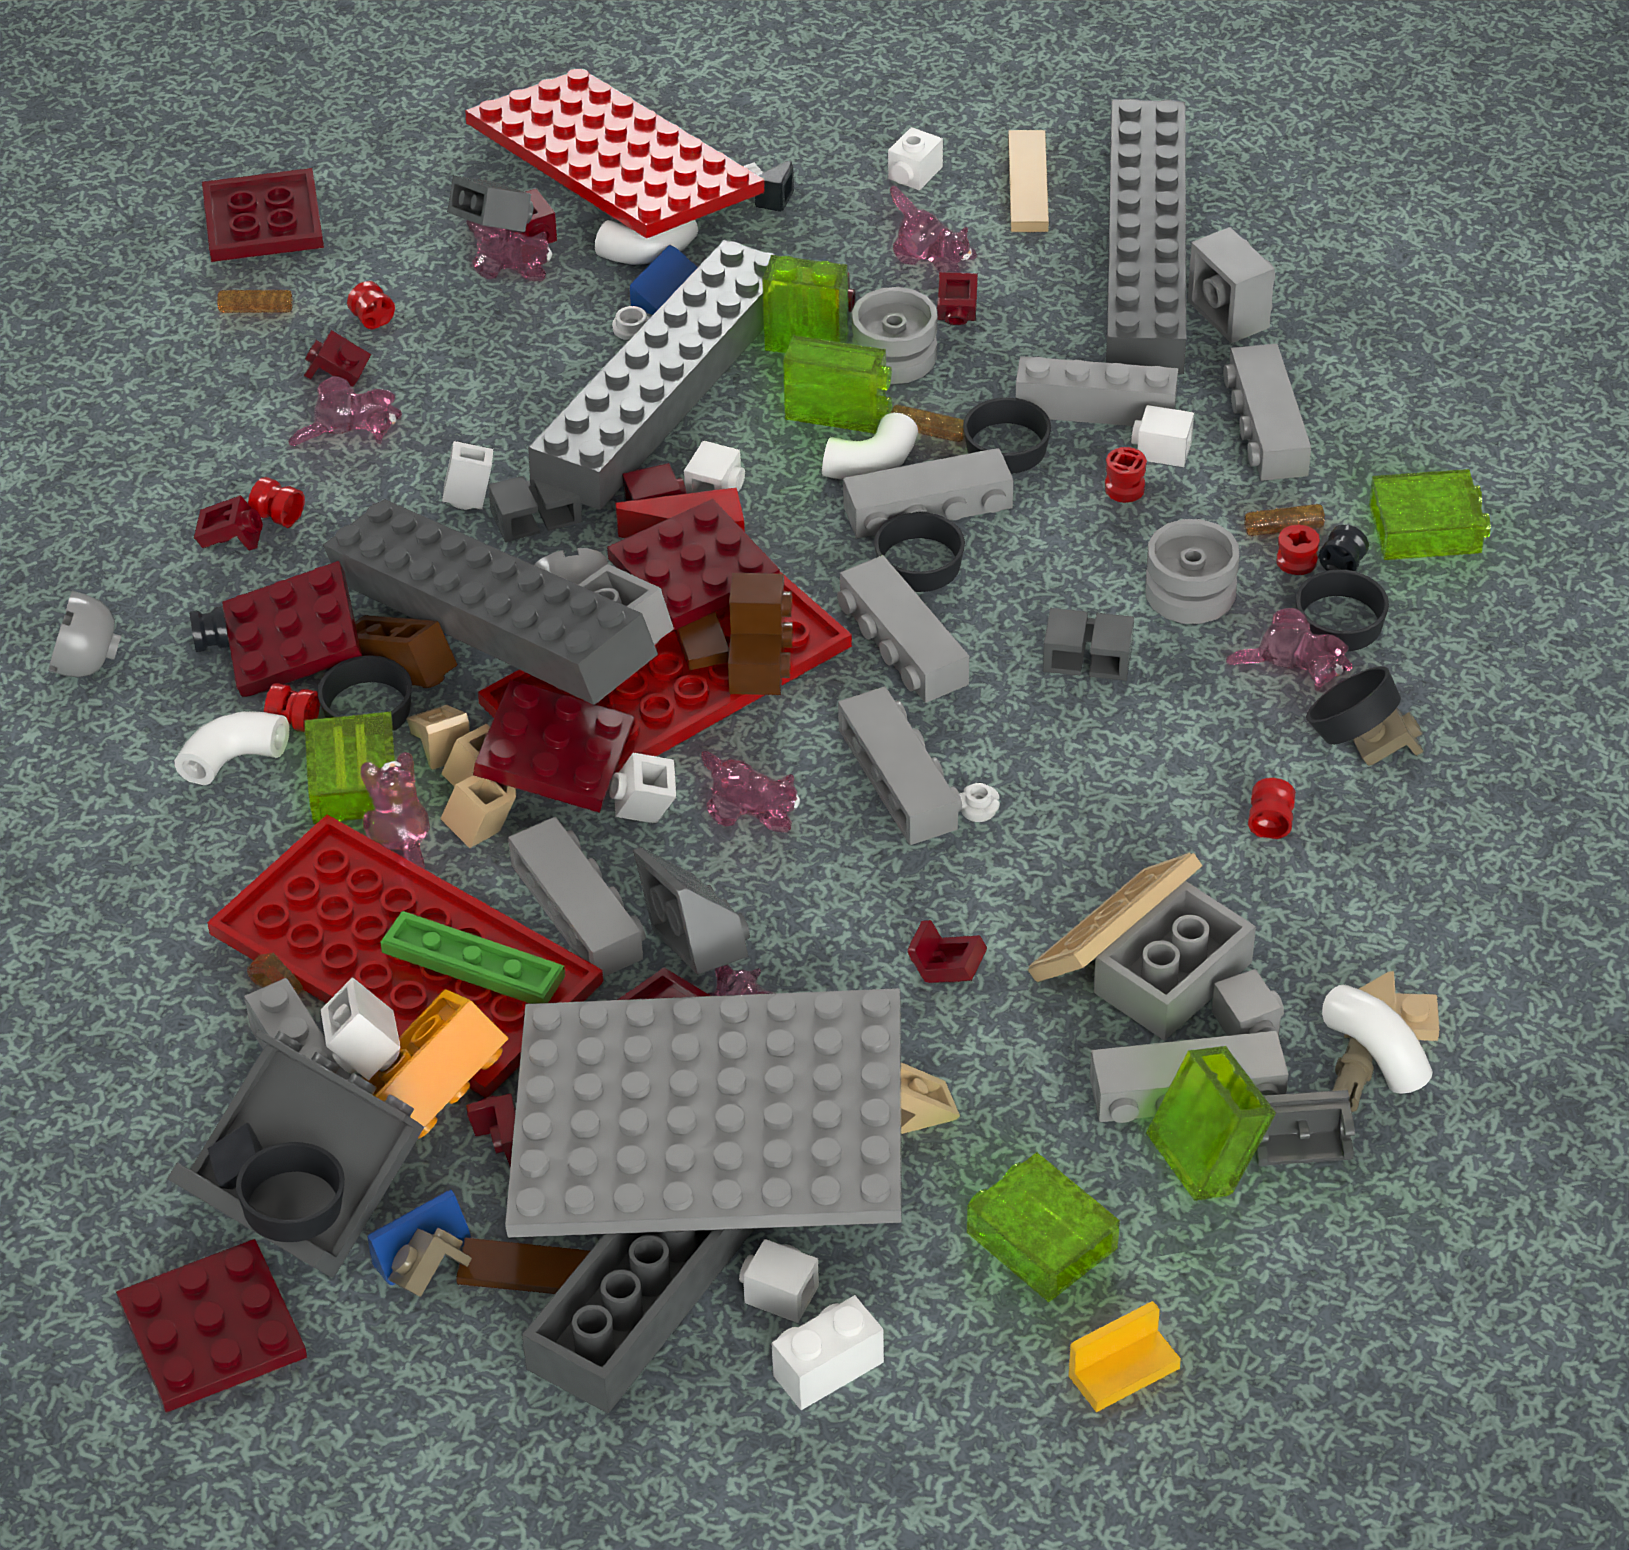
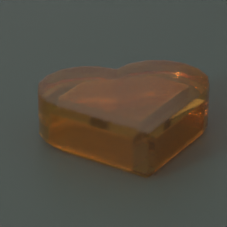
[247,953,303,995]

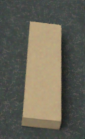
[1008,130,1049,232]

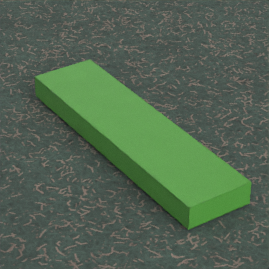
[380,911,565,1004]

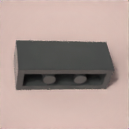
[447,175,533,232]

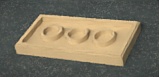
[1027,853,1202,982]

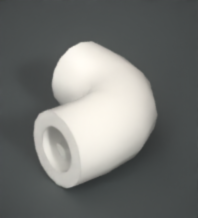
[595,220,698,265]
[822,413,918,480]
[174,711,289,785]
[1322,985,1433,1094]

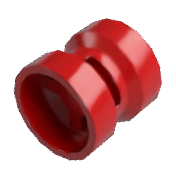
[1105,447,1147,503]
[248,476,305,528]
[264,683,320,733]
[1248,778,1296,839]

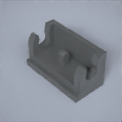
[1250,1090,1355,1166]

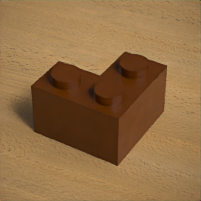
[728,573,793,695]

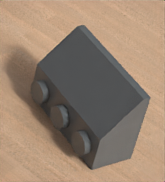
[633,847,750,975]

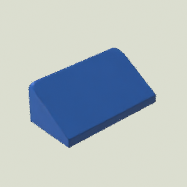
[630,245,698,315]
[367,1190,471,1285]

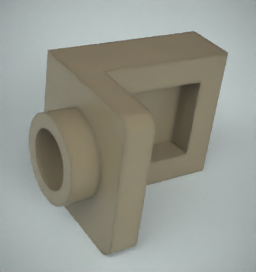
[1353,708,1424,766]
[388,1228,472,1297]

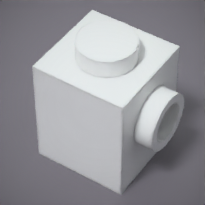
[888,127,943,190]
[1131,405,1194,467]
[442,441,493,510]
[684,441,745,494]
[610,753,676,823]
[739,1239,819,1323]

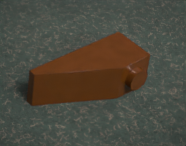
[355,615,458,688]

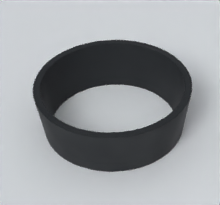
[963,397,1051,474]
[874,512,965,592]
[1296,570,1389,652]
[318,656,412,740]
[1306,666,1401,745]
[236,1142,345,1242]

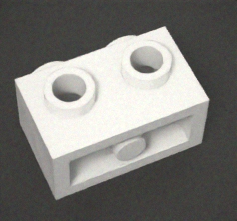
[321,977,401,1081]
[772,1295,884,1410]

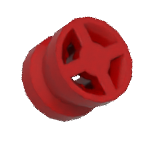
[347,281,395,330]
[1276,524,1320,575]

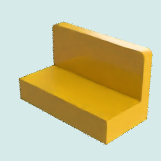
[1069,1301,1181,1412]

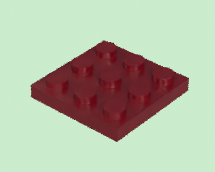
[202,168,324,262]
[607,499,780,631]
[222,561,362,697]
[473,679,635,813]
[116,1239,307,1413]

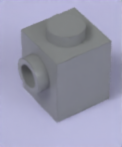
[1212,969,1284,1036]

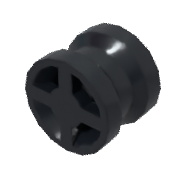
[1318,525,1369,571]
[189,606,229,652]

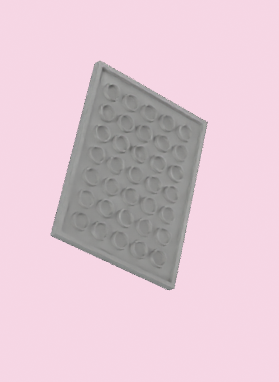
[505,988,902,1238]

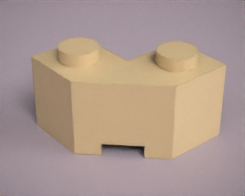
[440,724,516,848]

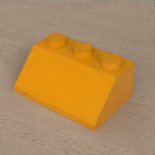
[361,989,509,1139]

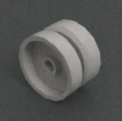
[852,287,938,384]
[1145,519,1239,624]

